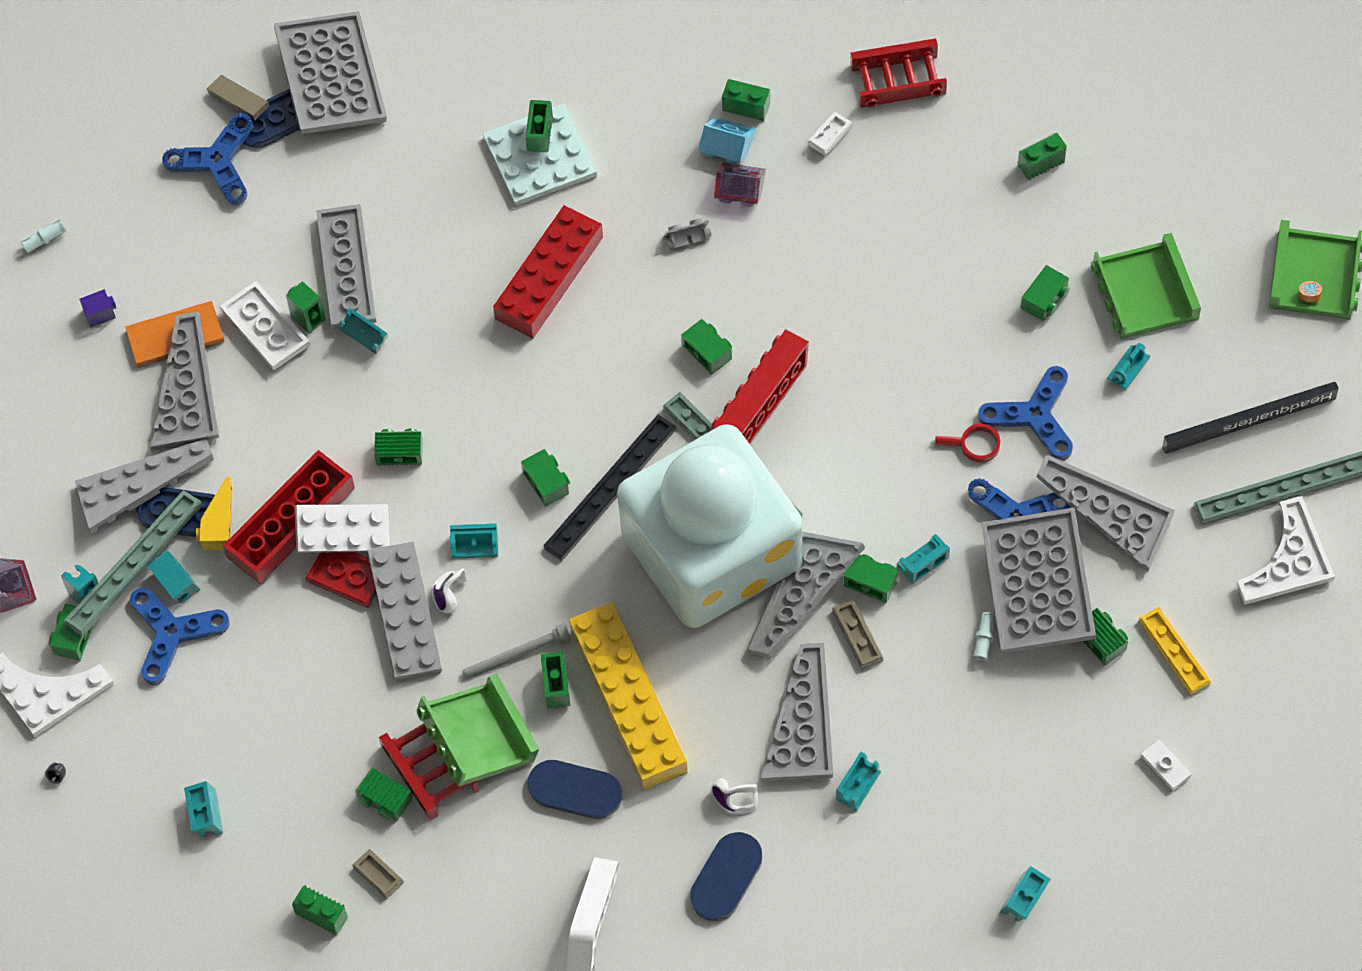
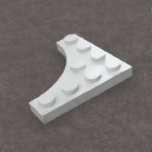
[1236,496,1335,605]
[0,652,114,737]

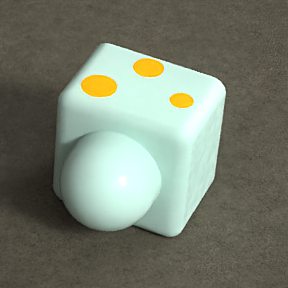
[617,425,802,628]

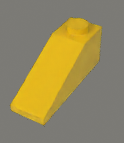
[196,477,233,550]

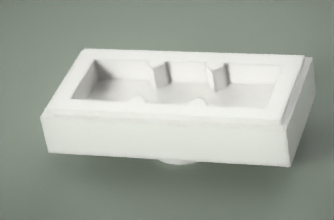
[808,112,852,156]
[1140,740,1191,791]

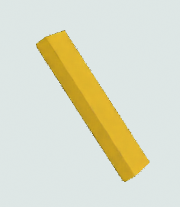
[1138,607,1211,696]

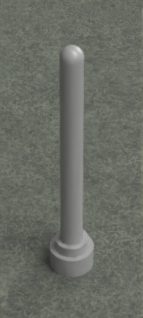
[462,623,571,677]

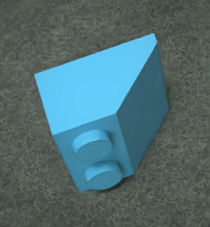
[698,117,756,164]

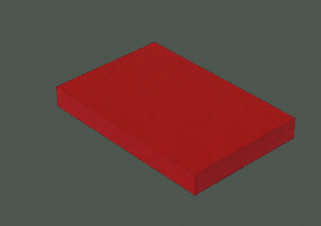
[305,552,376,608]

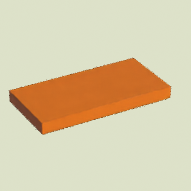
[125,301,224,367]

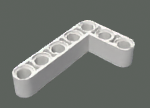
[566,857,619,971]

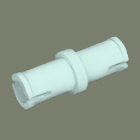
[20,219,66,253]
[973,612,996,662]

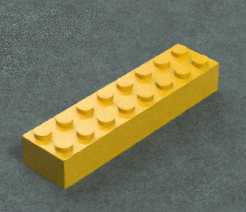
[569,602,688,790]

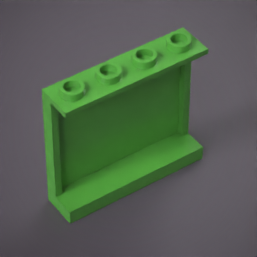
[1269,220,1362,319]
[1091,233,1201,339]
[416,673,539,787]

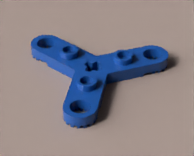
[162,113,253,205]
[978,366,1073,460]
[968,478,1071,520]
[130,588,230,685]

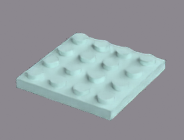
[483,103,597,207]

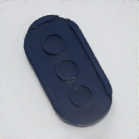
[236,89,299,148]
[137,487,215,537]
[528,760,622,819]
[690,832,762,921]

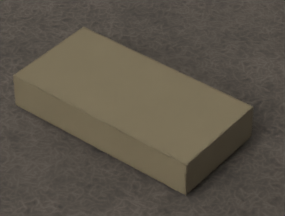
[352,849,404,900]

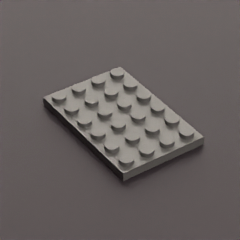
[274,11,387,135]
[982,507,1096,654]

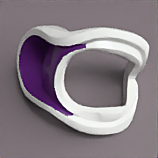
[432,568,468,613]
[711,778,758,815]

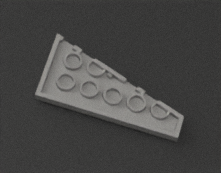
[150,311,219,450]
[75,438,214,535]
[1036,454,1175,572]
[748,531,865,658]
[761,643,833,782]

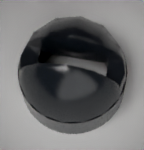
[45,762,66,784]

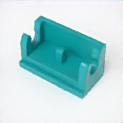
[338,308,388,354]
[450,523,498,558]
[897,534,950,584]
[147,550,200,603]
[61,565,98,604]
[836,751,881,811]
[184,781,223,837]
[1000,866,1051,922]

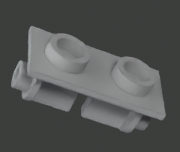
[664,218,712,249]

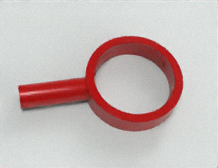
[935,424,1001,463]

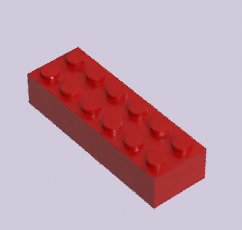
[493,205,603,339]
[711,329,809,444]
[223,450,355,584]

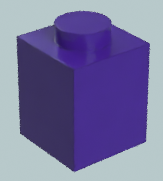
[79,289,117,328]

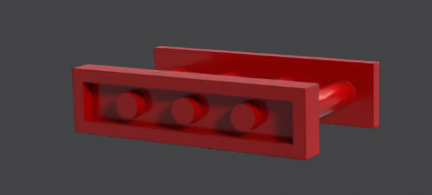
[850,38,947,108]
[379,723,480,821]

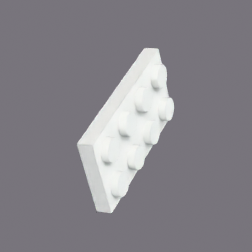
[220,281,310,371]
[295,504,390,553]

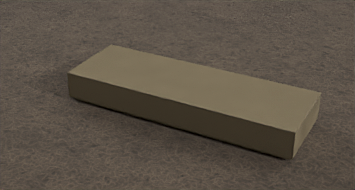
[207,75,269,120]
[832,599,884,670]

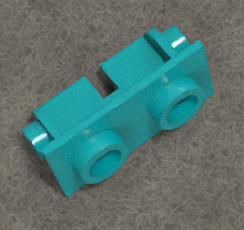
[1107,343,1150,390]

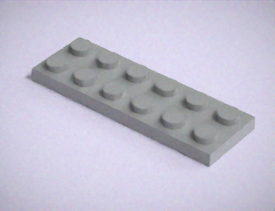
[316,204,377,329]
[368,541,442,681]

